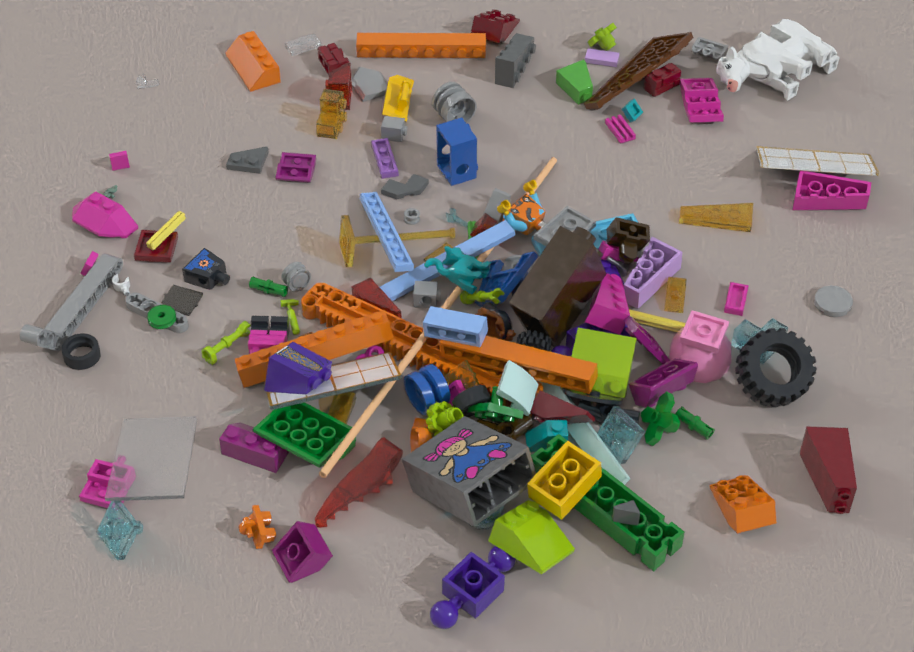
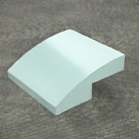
[496,360,539,416]

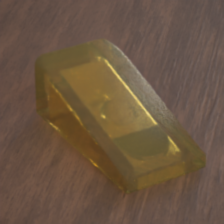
[664,277,687,313]
[328,390,357,424]

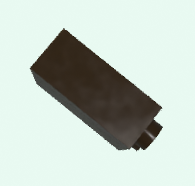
[509,226,607,347]

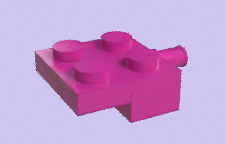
[79,457,136,511]

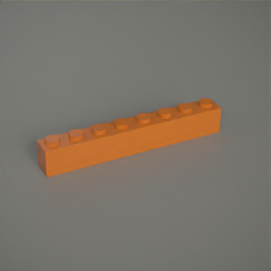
[356,33,486,58]
[234,310,394,388]
[439,336,598,394]

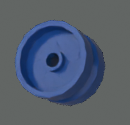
[404,364,451,415]

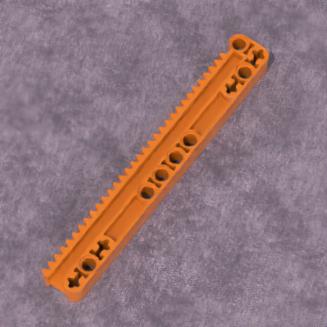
[301,283,543,417]

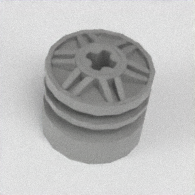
[432,82,477,123]

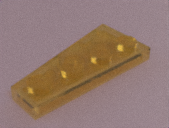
[679,203,753,232]

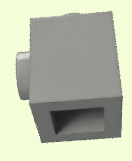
[381,116,407,142]

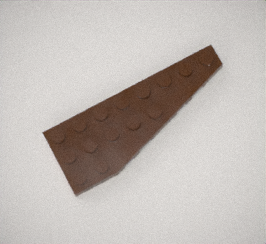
[584,32,694,110]

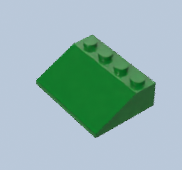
[253,400,356,468]

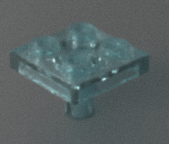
[597,406,645,464]
[97,499,143,560]

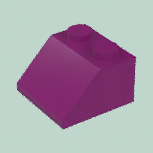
[271,521,333,583]

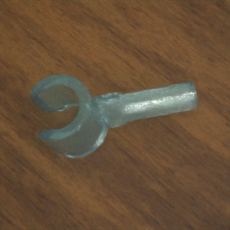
[446,208,468,227]

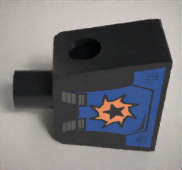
[182,248,230,290]

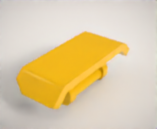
[382,75,414,122]

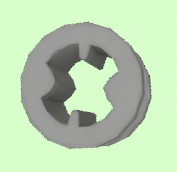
[404,208,420,225]

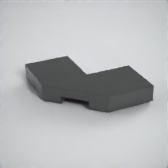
[381,174,429,199]

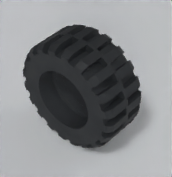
[735,328,817,407]

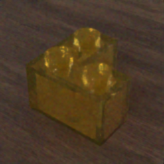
[316,89,347,139]

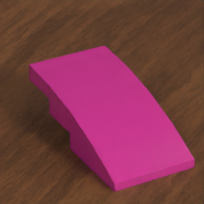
[680,78,724,122]

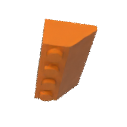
[225,31,281,92]

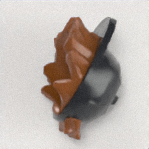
[475,302,516,341]

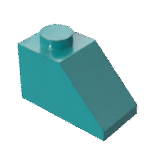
[525,420,568,452]

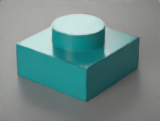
[621,99,643,123]

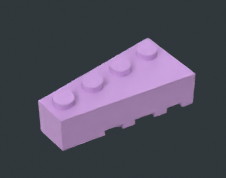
[624,237,683,309]

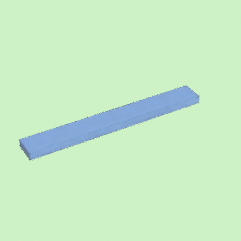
[359,192,414,272]
[378,220,516,304]

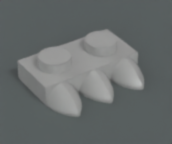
[692,37,729,60]

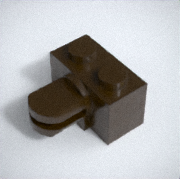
[606,217,650,264]

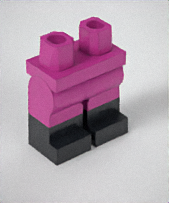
[248,316,290,354]

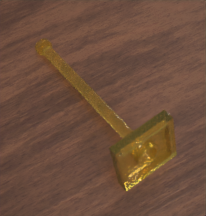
[339,215,455,267]

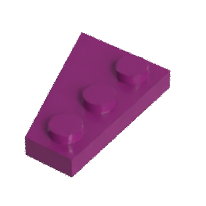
[623,315,670,364]

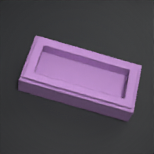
[585,48,619,67]

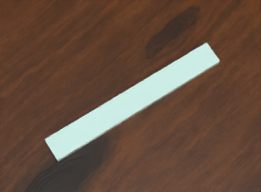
[539,381,631,485]

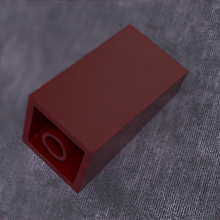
[800,426,857,514]

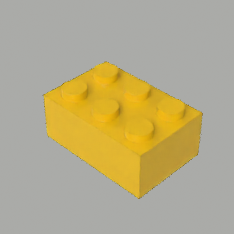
[527,441,602,520]

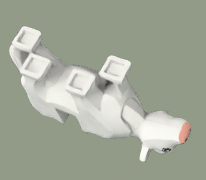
[716,19,839,101]

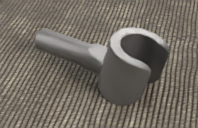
[606,256,630,276]

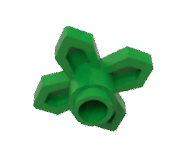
[640,391,680,446]

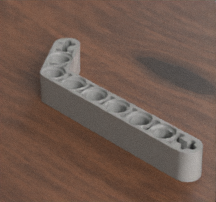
[20,253,123,351]

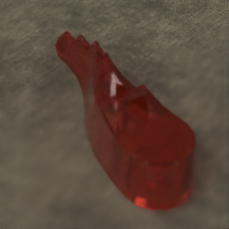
[315,437,403,528]

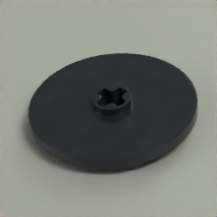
[563,388,623,405]

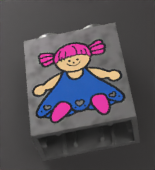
[402,416,536,527]

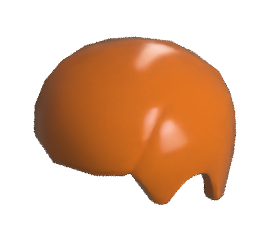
[410,427,433,452]

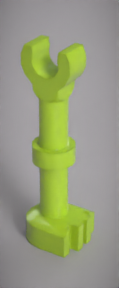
[460,288,505,304]
[201,321,251,365]

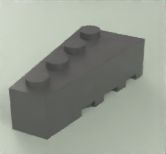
[495,33,536,88]

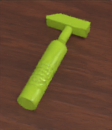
[280,299,300,335]

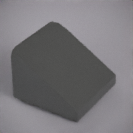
[612,501,640,525]

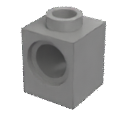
[413,281,441,308]

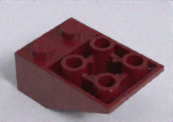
[471,9,520,43]

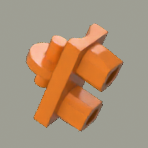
[239,505,276,549]

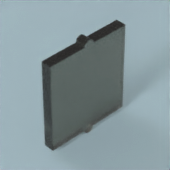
[161,284,203,316]

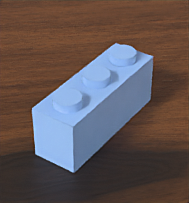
[423,306,488,347]

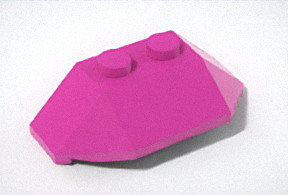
[72,191,138,238]

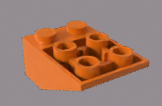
[710,475,777,533]

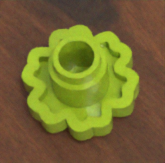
[587,23,617,51]
[426,401,463,436]

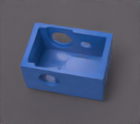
[436,118,478,186]

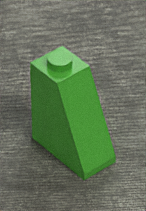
[556,59,593,105]

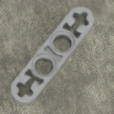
[126,292,189,333]

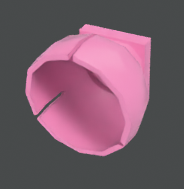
[669,310,731,383]

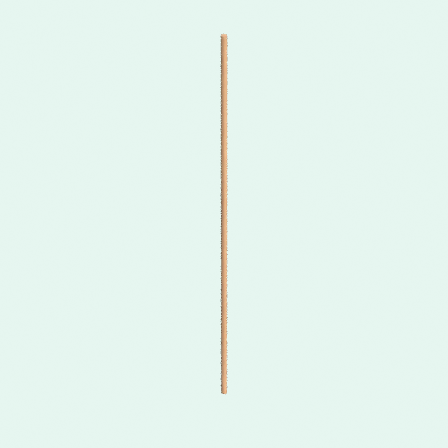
[319,157,557,478]

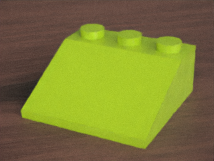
[571,327,637,398]
[488,499,575,575]

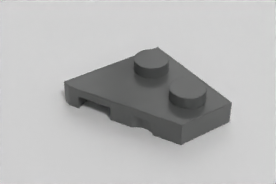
[226,147,269,174]

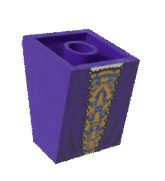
[264,342,332,395]

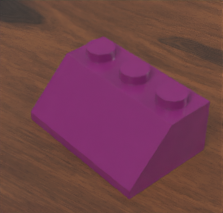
[628,358,698,408]
[219,422,289,473]

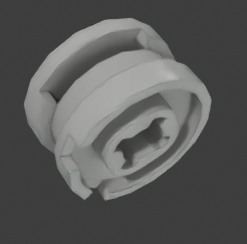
[281,262,311,291]

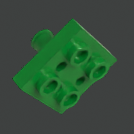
[467,386,524,423]

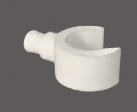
[112,274,130,296]

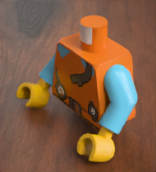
[497,180,546,235]

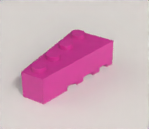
[792,170,872,210]
[585,274,630,335]

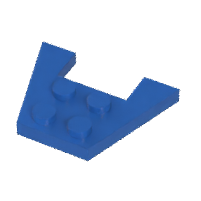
[475,251,539,307]

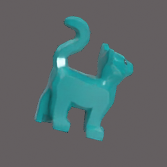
[424,246,491,294]

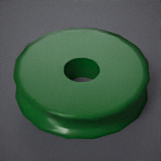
[147,305,176,329]

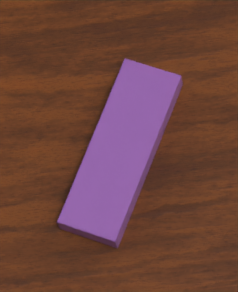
[371,138,399,179]

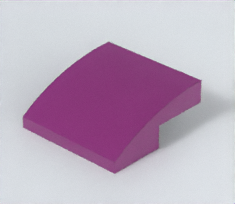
[276,152,317,183]

